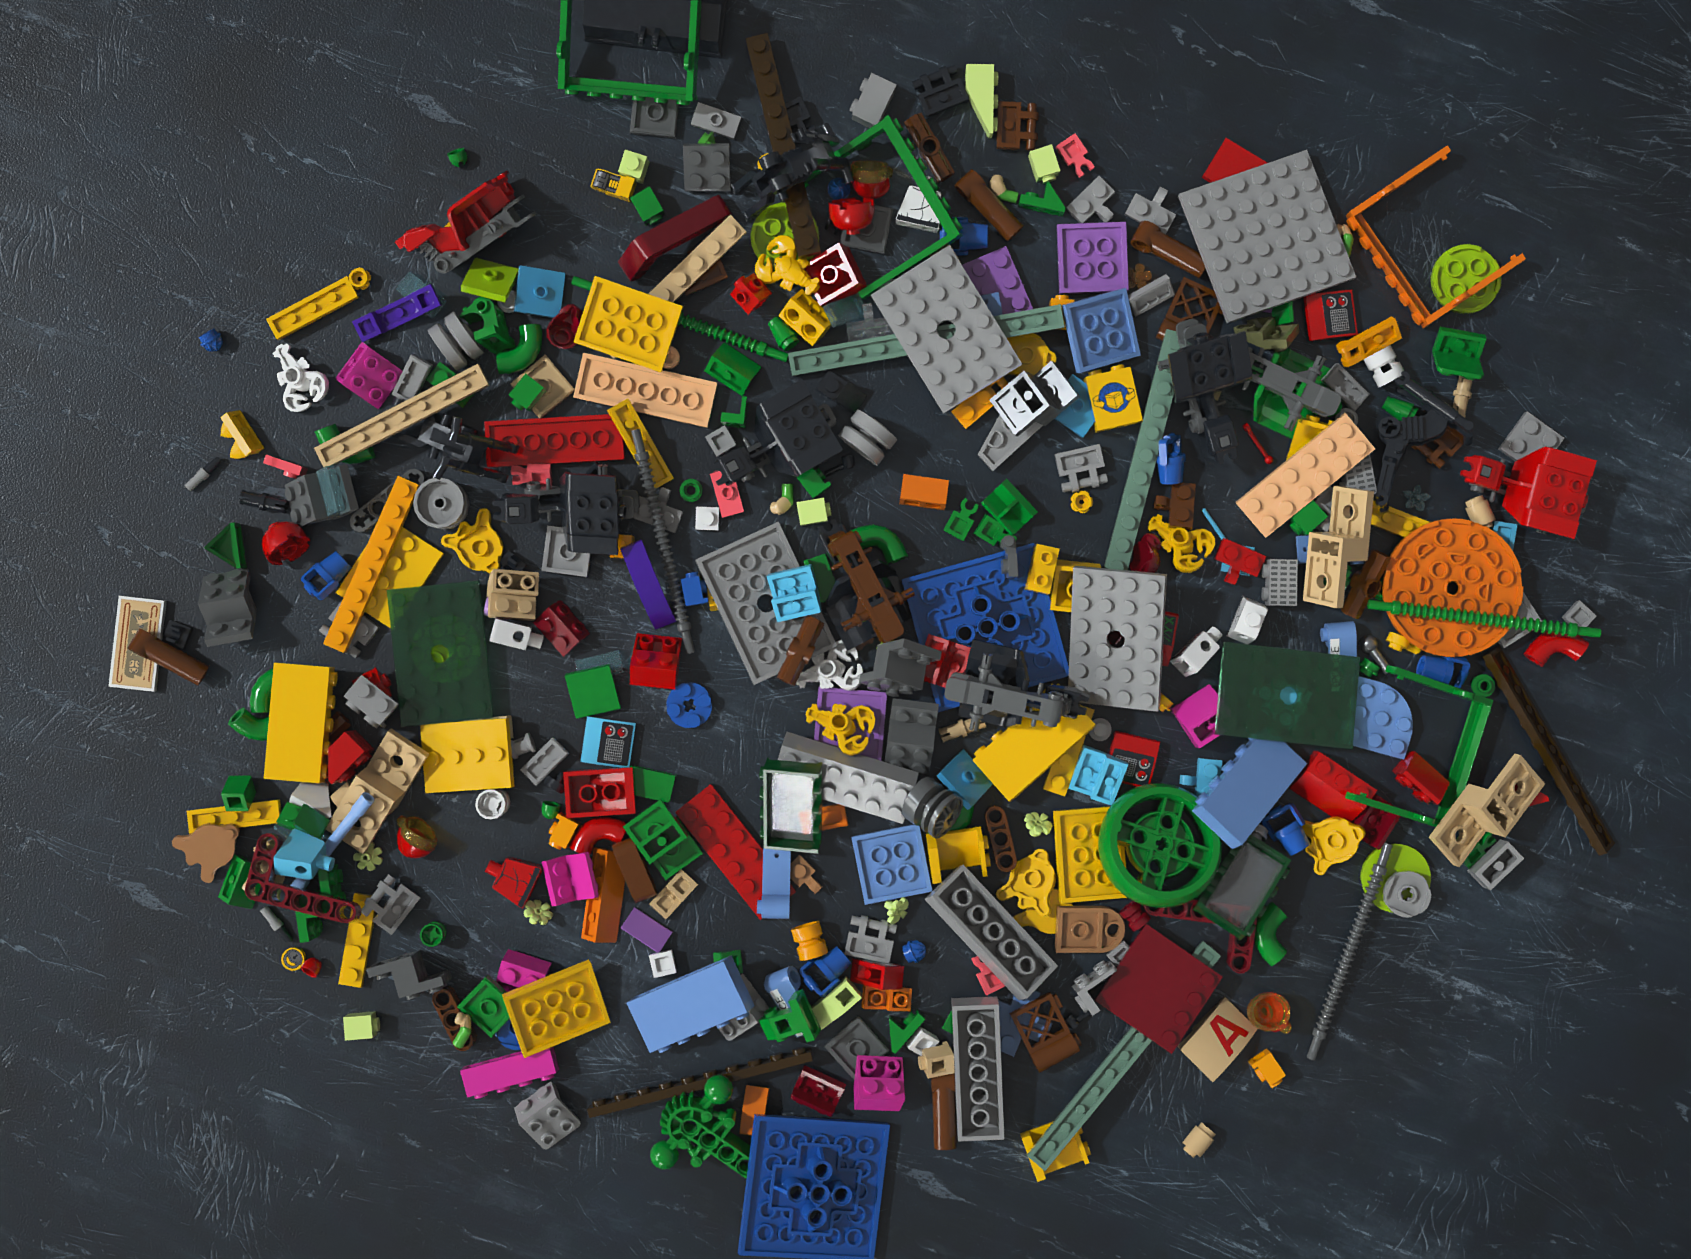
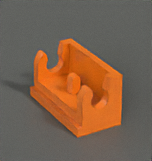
[899,474,949,510]

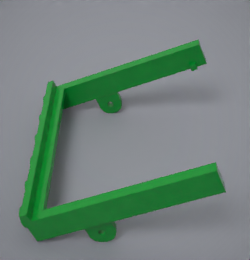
[556,0,701,105]
[804,115,963,299]
[1345,665,1493,827]

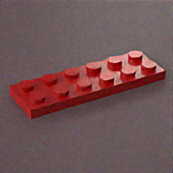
[484,414,625,468]
[675,784,796,920]

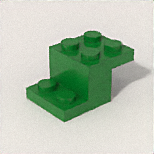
[623,799,703,880]
[295,864,346,943]

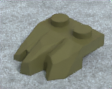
[1233,317,1300,352]

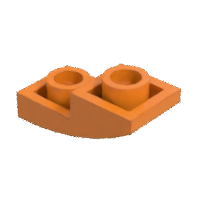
[862,985,912,1011]
[740,1085,769,1136]

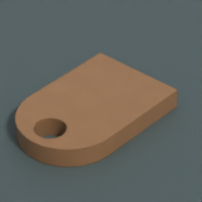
[1054,906,1125,953]

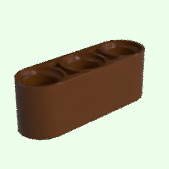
[984,805,1017,872]
[612,838,658,903]
[432,986,477,1051]

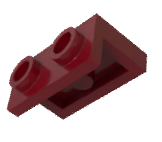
[533,600,590,657]
[1353,794,1401,850]
[790,1065,846,1117]

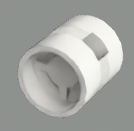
[1363,345,1404,388]
[475,788,510,819]

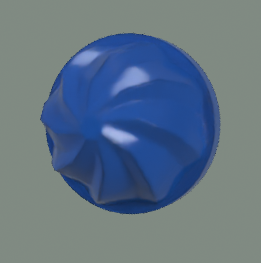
[828,178,850,200]
[198,328,223,352]
[903,940,926,963]

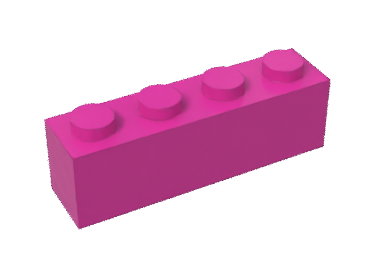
[460,1047,559,1099]

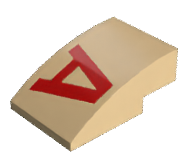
[1177,996,1257,1082]

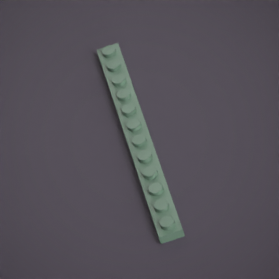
[788,304,1065,376]
[1104,329,1180,570]
[1027,941,1221,1171]

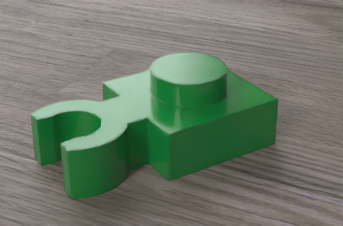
[943,498,978,541]
[973,514,1017,547]
[1463,832,1496,869]

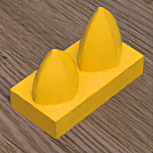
[220,410,264,459]

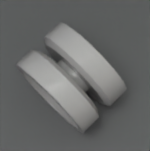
[428,311,484,371]
[838,409,897,466]
[413,478,470,530]

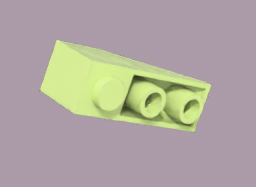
[965,64,998,139]
[811,976,862,1030]

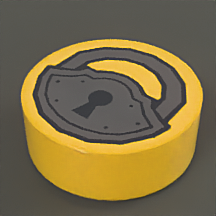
[281,947,306,971]

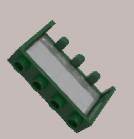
[759,758,822,854]
[1193,835,1291,940]

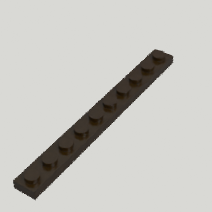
[746,33,821,259]
[1483,646,1615,856]
[587,1046,813,1118]

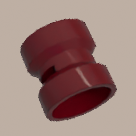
[1119,901,1151,932]

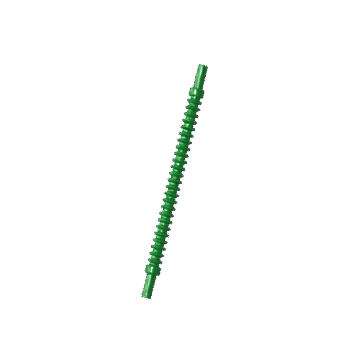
[571,276,789,362]
[1367,600,1601,638]

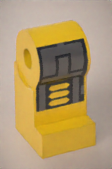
[590,169,637,203]

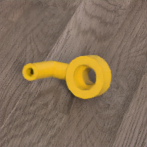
[1386,632,1422,654]

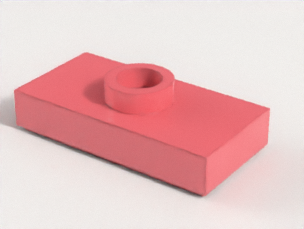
[710,471,744,518]

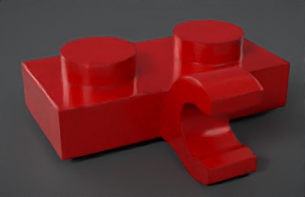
[1214,538,1266,585]

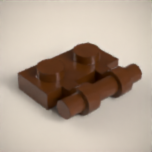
[996,101,1039,151]
[1411,426,1464,468]

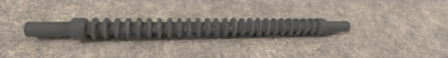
[631,429,695,654]
[1306,842,1393,1061]

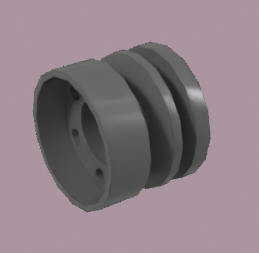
[902,777,963,838]

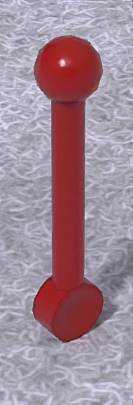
[1243,423,1273,464]

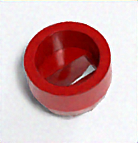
[301,958,321,978]

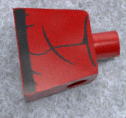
[485,857,543,909]

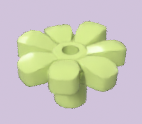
[1024,812,1053,837]
[353,842,383,871]
[884,897,909,924]
[524,900,553,925]

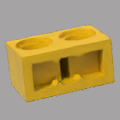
[778,289,836,346]
[1025,544,1059,595]

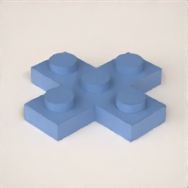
[988,990,1053,1057]

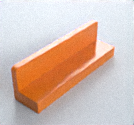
[581,848,625,943]

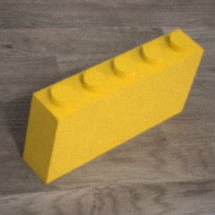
[264,663,337,783]
[973,683,1097,802]

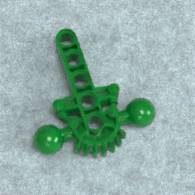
[650,1075,750,1179]

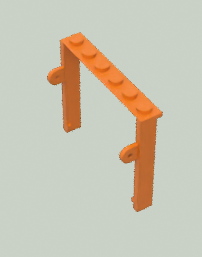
[1346,145,1526,328]

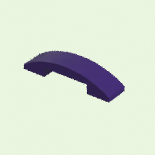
[352,284,442,342]
[620,540,676,630]

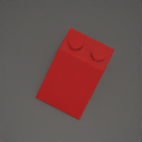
[563,767,636,818]

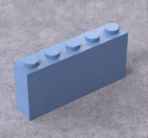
[1192,726,1307,849]
[627,955,755,1053]

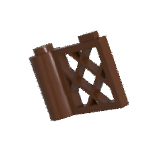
[1155,277,1223,341]
[1009,992,1082,1073]

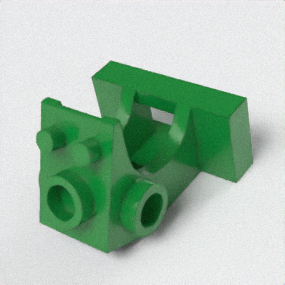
[459,297,515,355]
[759,989,821,1042]

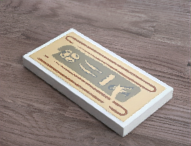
[108,596,167,692]

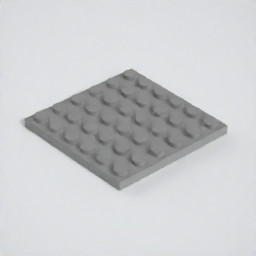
[1178,150,1356,324]

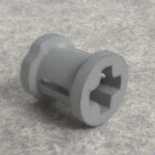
[511,732,536,759]

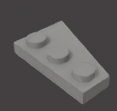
[977,415,1043,471]

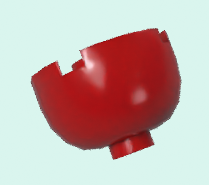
[828,197,875,235]
[262,521,310,565]

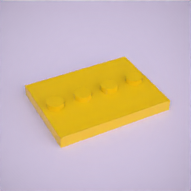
[574,276,684,372]
[336,527,444,630]
[420,718,514,793]
[1053,806,1127,903]
[502,959,611,1058]

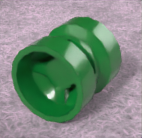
[420,921,447,947]

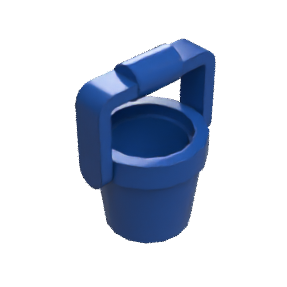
[940,217,988,255]
[1156,433,1186,484]
[301,551,352,600]
[1416,655,1470,689]
[1262,803,1310,856]
[799,946,852,997]

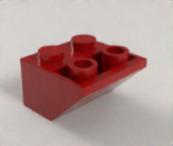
[630,633,682,690]
[328,730,374,784]
[1392,751,1450,805]

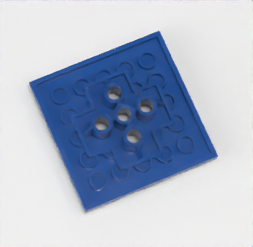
[902,543,1069,712]
[738,1114,890,1259]

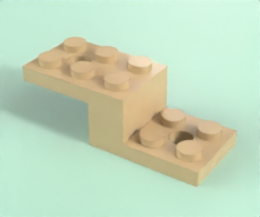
[1303,486,1374,608]
[326,728,429,854]
[1429,754,1545,867]

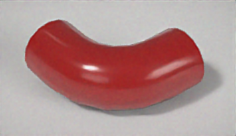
[1524,632,1589,667]
[569,816,627,856]

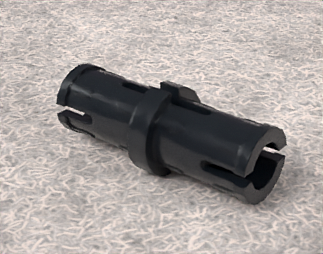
[239,490,289,514]

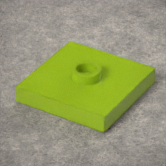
[461,258,519,303]

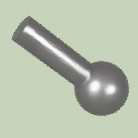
[1359,635,1389,675]

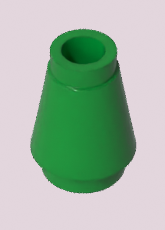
[768,316,799,352]
[1382,396,1418,421]

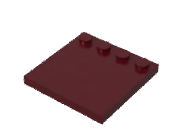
[1094,924,1223,1054]

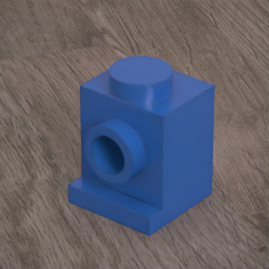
[681,572,709,607]

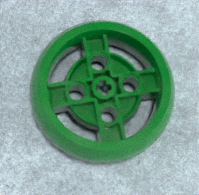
[1098,783,1222,908]

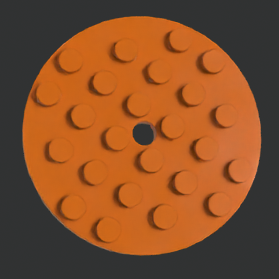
[1382,518,1523,657]

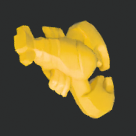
[755,235,821,296]
[1148,514,1215,573]
[805,704,875,756]

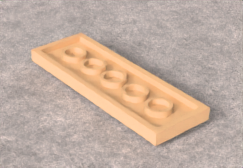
[573,353,718,428]
[1236,413,1375,538]

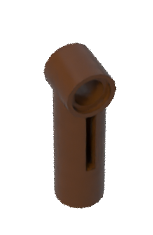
[954,169,1024,241]
[1131,221,1205,278]
[127,628,210,686]
[931,1073,957,1150]

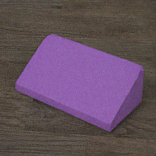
[621,907,672,953]

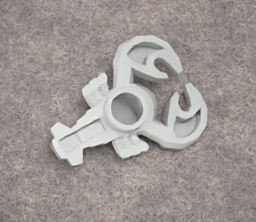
[273,344,329,412]
[796,640,863,691]

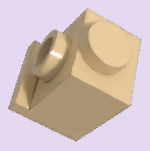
[918,1041,954,1079]

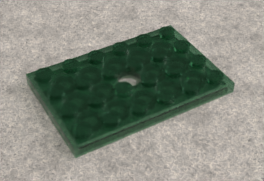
[387,581,494,727]
[1215,642,1360,749]

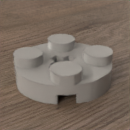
[1383,871,1431,918]

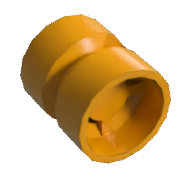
[791,921,828,961]

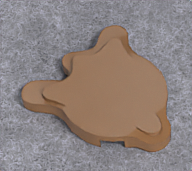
[172,823,240,883]

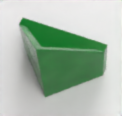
[204,522,247,569]

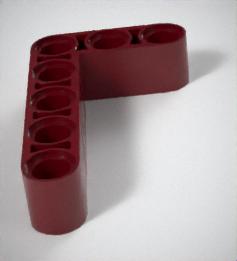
[618,194,733,282]
[245,833,362,923]
[1142,898,1257,974]

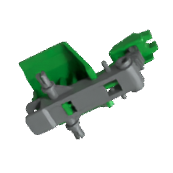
[1243,346,1341,439]

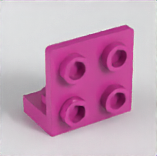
[335,342,403,409]
[542,852,599,906]

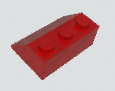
[1289,750,1377,822]

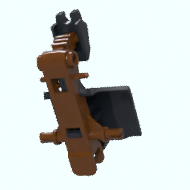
[817,519,915,651]

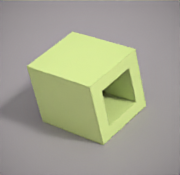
[1028,144,1060,183]
[618,150,650,184]
[797,498,831,526]
[343,1011,380,1040]

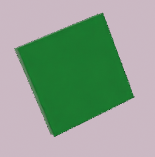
[565,664,621,719]
[457,975,510,1038]

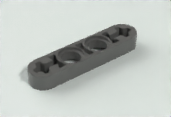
[350,469,426,532]

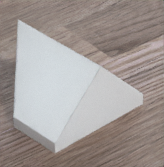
[289,782,331,818]

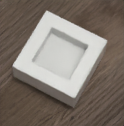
[695,507,720,531]
[649,949,677,978]
[906,1027,939,1056]

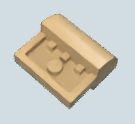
[487,569,539,621]

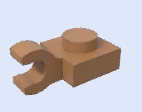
[790,855,823,894]

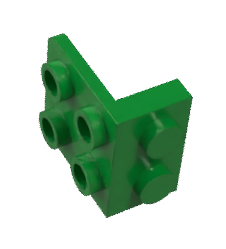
[1432,326,1487,380]

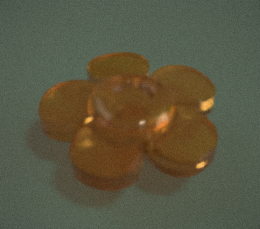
[1128,264,1152,289]

